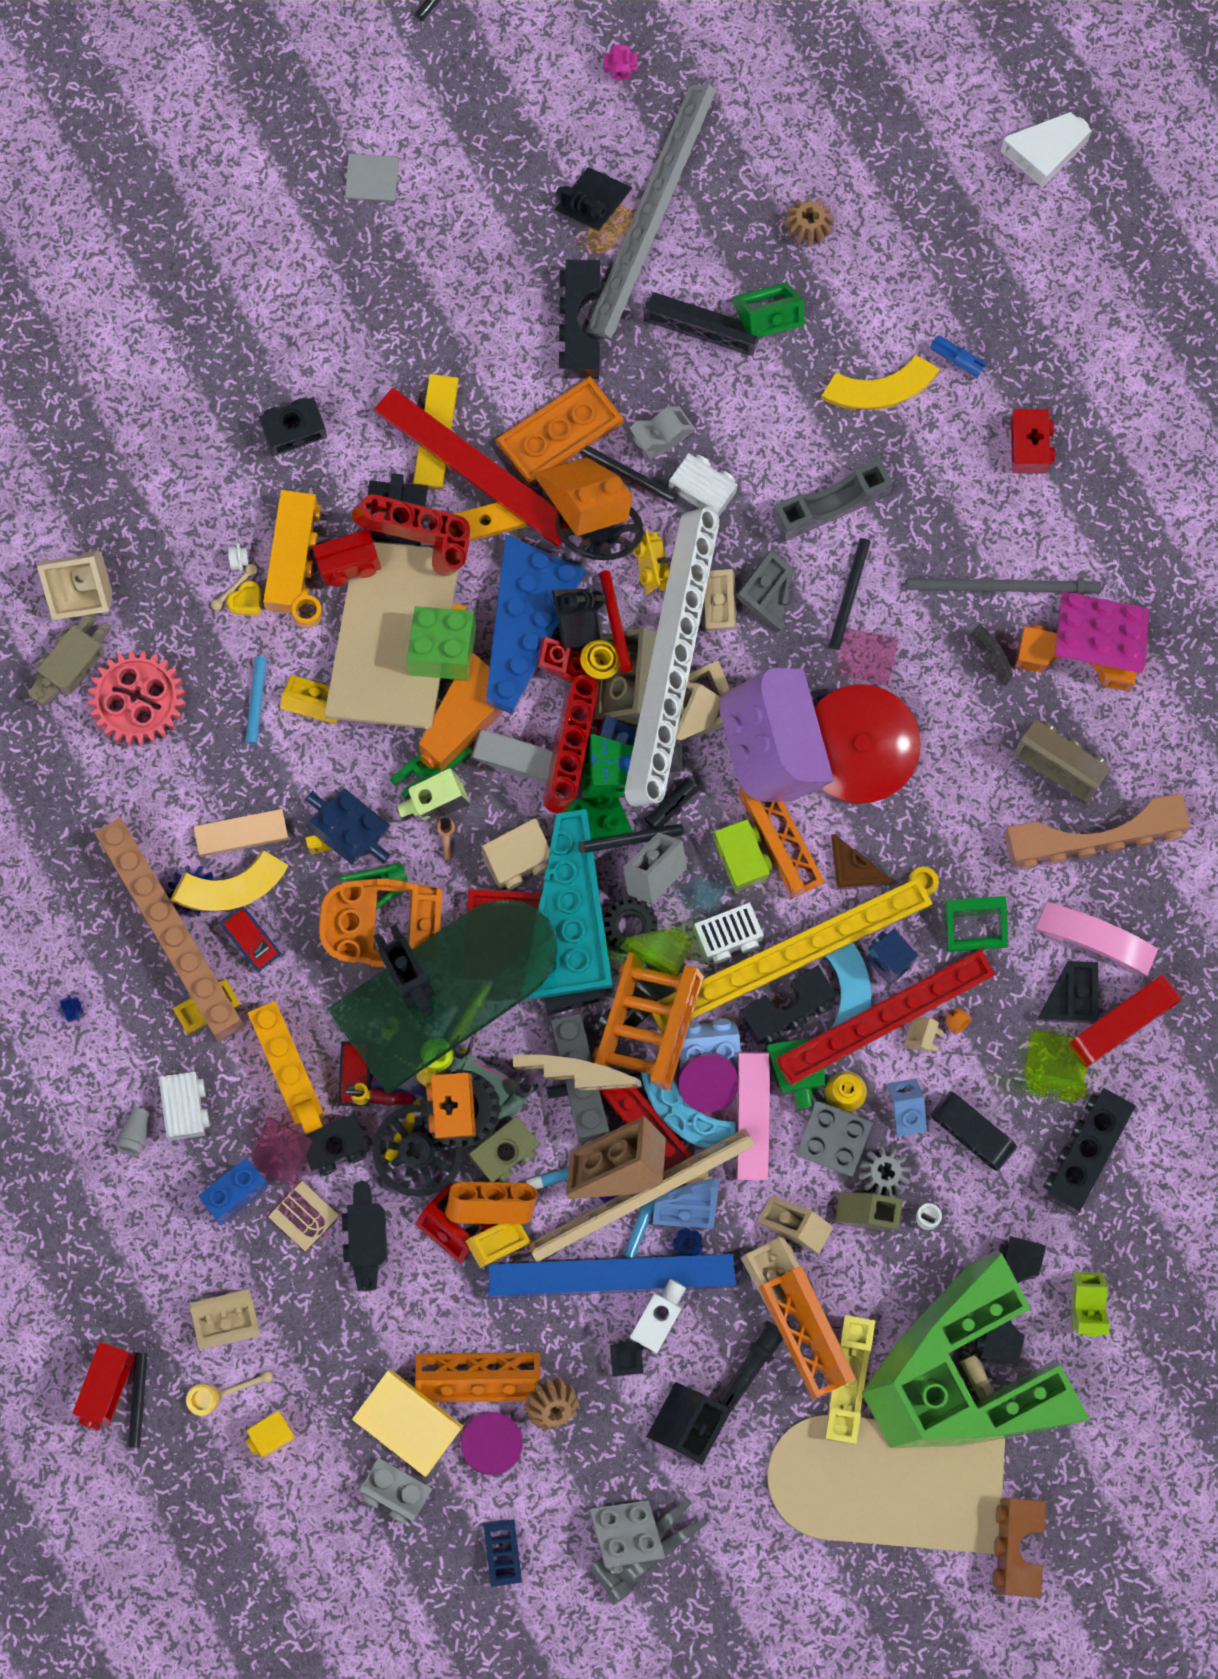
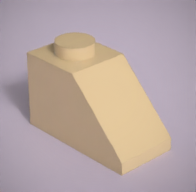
[675,682,722,741]
[757,1195,833,1254]

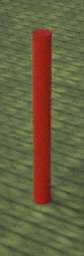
[599,570,632,673]

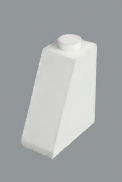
[1000,112,1092,187]

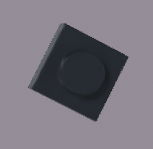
[610,1342,644,1377]

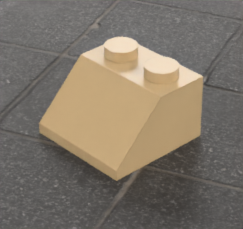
[482,818,550,890]

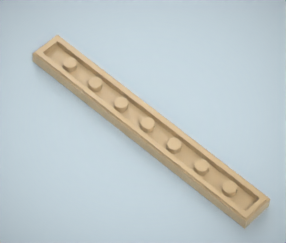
[529,1129,755,1262]

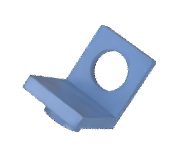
[887,1079,927,1137]

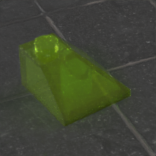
[620,928,693,975]

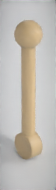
[211,564,257,611]
[216,1371,273,1401]

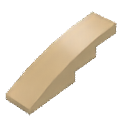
[513,1055,641,1091]

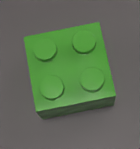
[407,606,476,681]

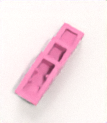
[736,1052,770,1180]

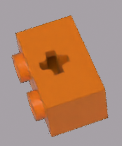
[426,1073,476,1139]

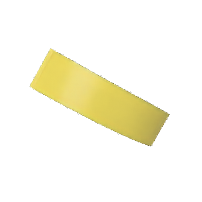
[825,1315,876,1444]

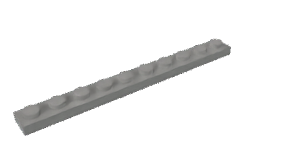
[585,84,716,339]

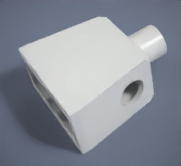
[630,1279,686,1353]

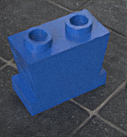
[198,1158,269,1226]

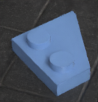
[653,1178,719,1229]

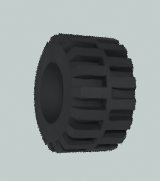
[421,1069,501,1148]

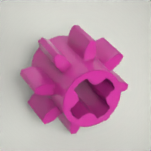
[604,45,638,81]

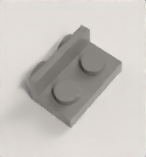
[359,1458,433,1524]

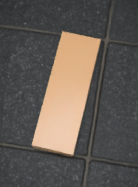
[194,809,289,857]

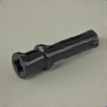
[717,1320,783,1411]

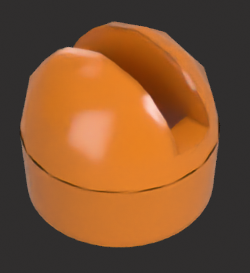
[945,1008,972,1035]

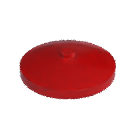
[814,684,921,804]

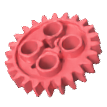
[87,650,186,747]

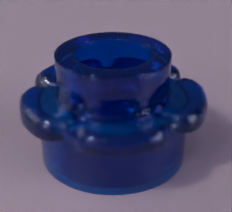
[59,994,84,1023]
[673,1228,703,1256]

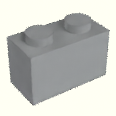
[623,832,687,904]

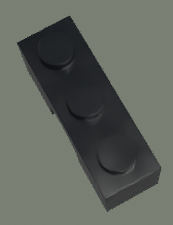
[738,965,837,1046]

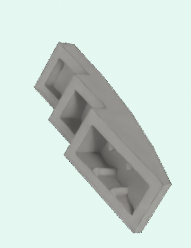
[471,730,582,796]

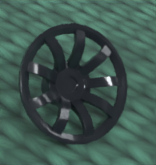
[555,507,644,561]
[372,1105,464,1197]

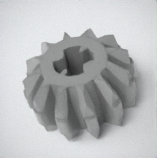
[859,1147,911,1197]

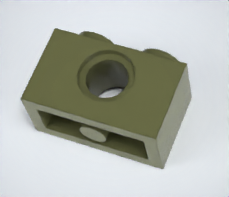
[467,1116,540,1182]

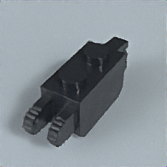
[373,924,436,1019]
[342,1180,388,1292]

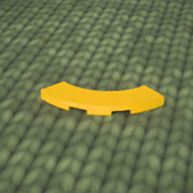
[821,355,940,411]
[170,850,289,911]

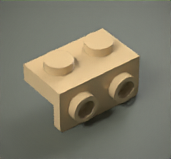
[741,1236,807,1313]
[189,1289,261,1351]

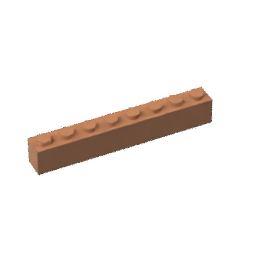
[94,817,244,1042]

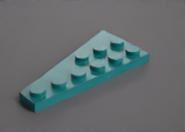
[522,809,613,1001]

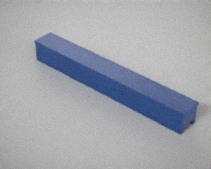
[488,1254,736,1299]

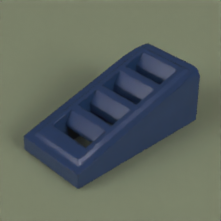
[483,1519,522,1587]

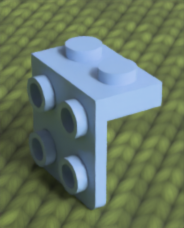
[679,1019,740,1072]

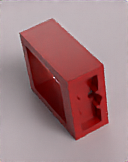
[72,1341,135,1431]

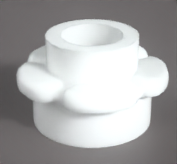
[228,543,249,572]

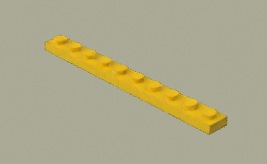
[651,877,932,1033]

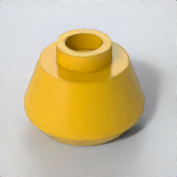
[580,640,619,679]
[825,1071,867,1112]

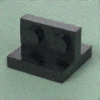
[363,473,428,545]

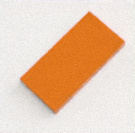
[495,376,624,487]

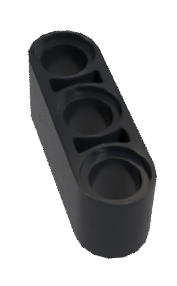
[930,1091,1017,1171]

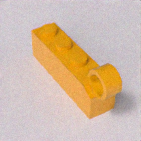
[263,490,322,628]
[247,1001,325,1134]

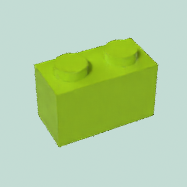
[713,819,773,892]

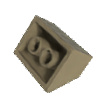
[594,627,657,725]
[1013,720,1111,804]

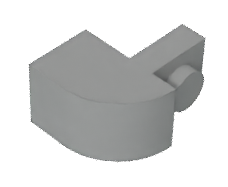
[630,406,696,458]

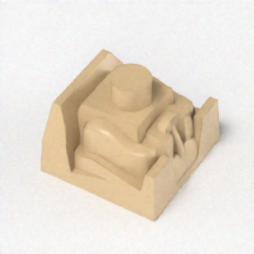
[37,551,112,620]

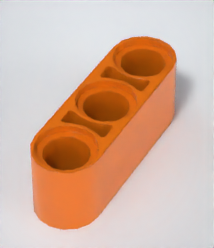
[445,1182,538,1224]

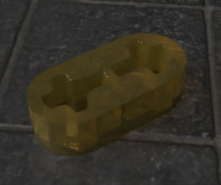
[587,205,631,254]

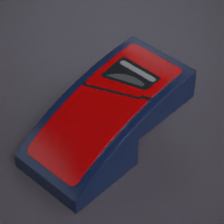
[218,906,282,973]

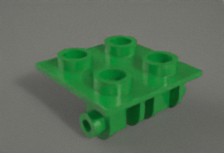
[563,798,633,840]

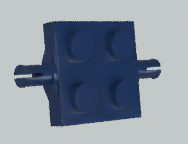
[305,788,391,865]

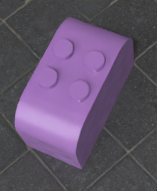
[720,668,834,802]

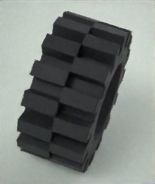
[604,897,658,954]

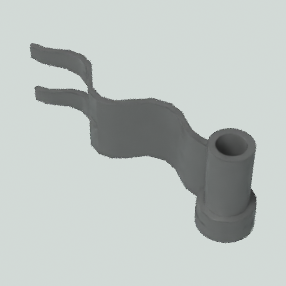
[589,1499,707,1606]

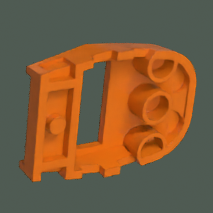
[319,879,443,967]

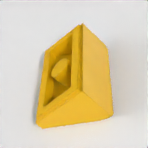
[280,675,338,724]

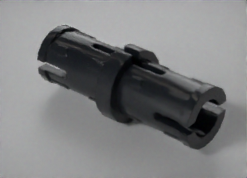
[644,777,700,829]

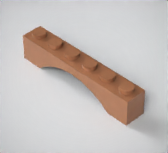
[1004,793,1190,870]

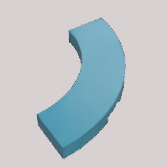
[824,943,871,1029]
[641,1072,736,1149]

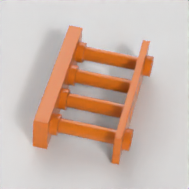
[593,952,704,1091]

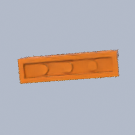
[738,787,825,899]
[758,1266,856,1400]
[415,1352,541,1403]

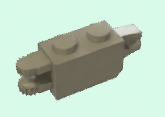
[28,614,111,707]

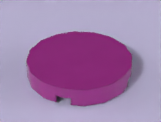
[678,1052,739,1112]
[461,1412,523,1475]

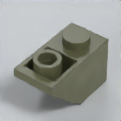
[834,1192,903,1234]

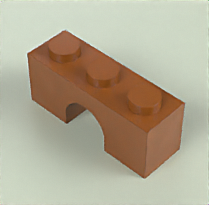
[992,1498,1046,1598]

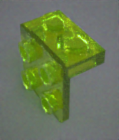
[1020,1030,1088,1103]

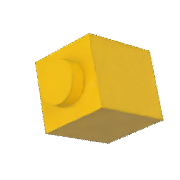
[245,1410,296,1459]

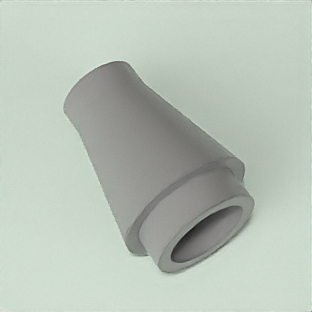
[116,1108,149,1156]

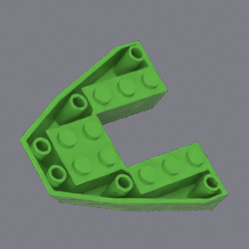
[862,1250,1090,1448]

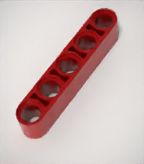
[543,674,598,814]

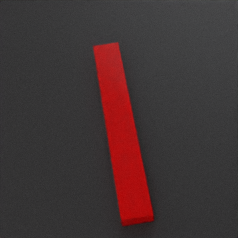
[374,387,570,548]
[775,949,995,1086]

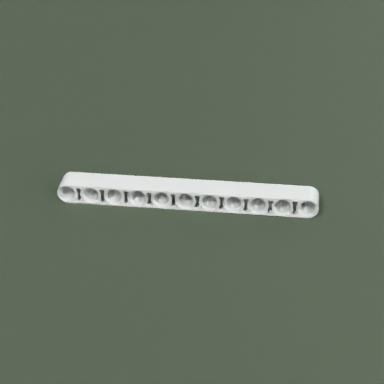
[625,507,719,807]

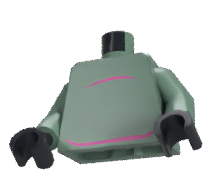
[447,1036,539,1122]

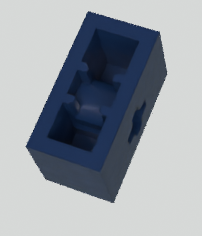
[866,929,919,986]

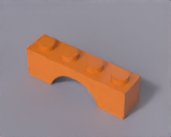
[1014,625,1137,692]

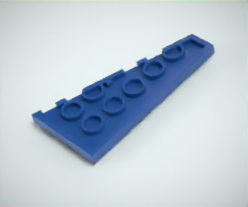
[485,535,586,715]

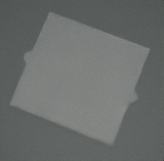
[595,585,655,635]

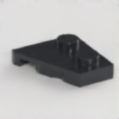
[1038,961,1098,1024]

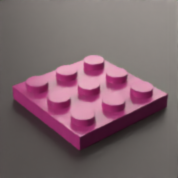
[1055,591,1149,673]

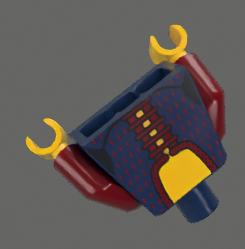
[351,1018,438,1106]

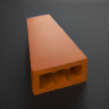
[419,653,504,771]

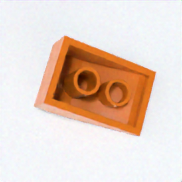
[535,457,633,536]

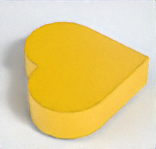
[226,581,262,616]

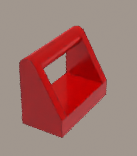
[415,1182,496,1264]

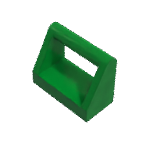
[732,282,805,338]
[943,896,1008,952]

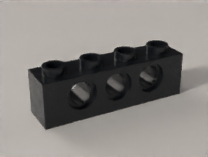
[1042,1088,1136,1215]

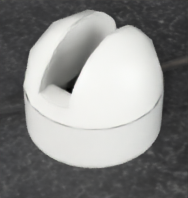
[916,1203,942,1230]

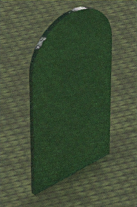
[327,900,557,1094]

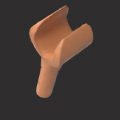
[436,817,455,860]

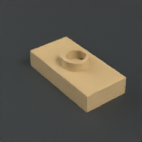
[704,569,737,631]

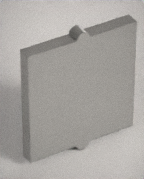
[344,154,400,202]

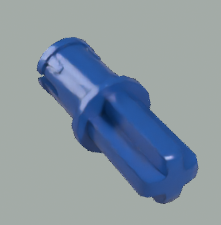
[930,335,987,378]

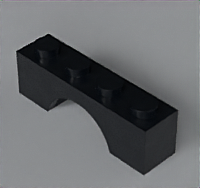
[559,259,600,379]
[975,1236,1046,1368]

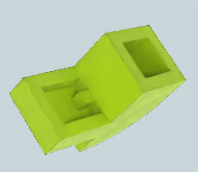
[1071,1272,1110,1337]

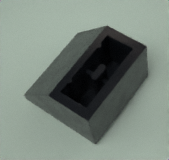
[646,1382,732,1468]

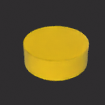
[908,866,939,896]
[186,1384,219,1416]

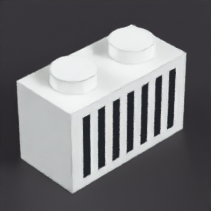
[693,903,764,964]

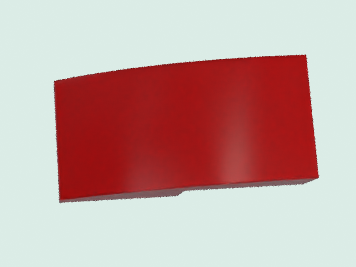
[537,637,587,683]

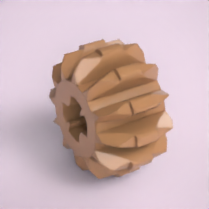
[785,196,834,247]
[525,1377,579,1431]

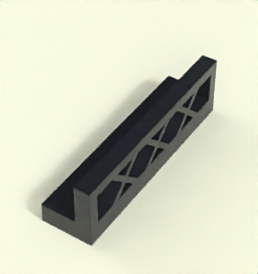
[643,292,759,357]

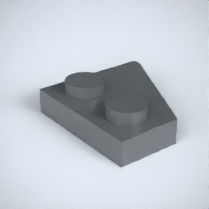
[735,550,794,632]

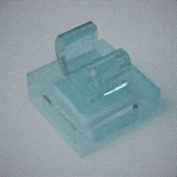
[689,878,725,915]

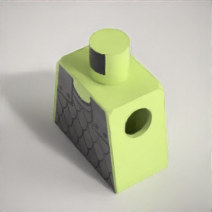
[397,768,471,822]

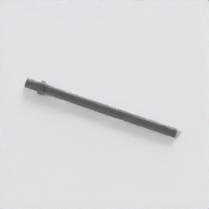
[906,578,1101,595]

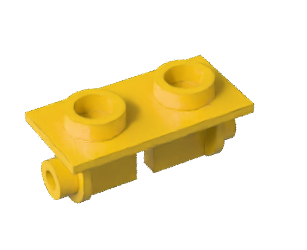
[633,530,669,595]

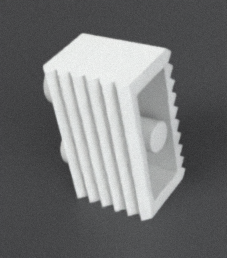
[669,453,738,517]
[159,1072,210,1141]

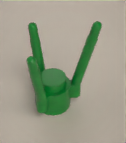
[338,862,408,910]

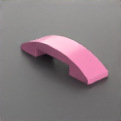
[1035,902,1158,977]

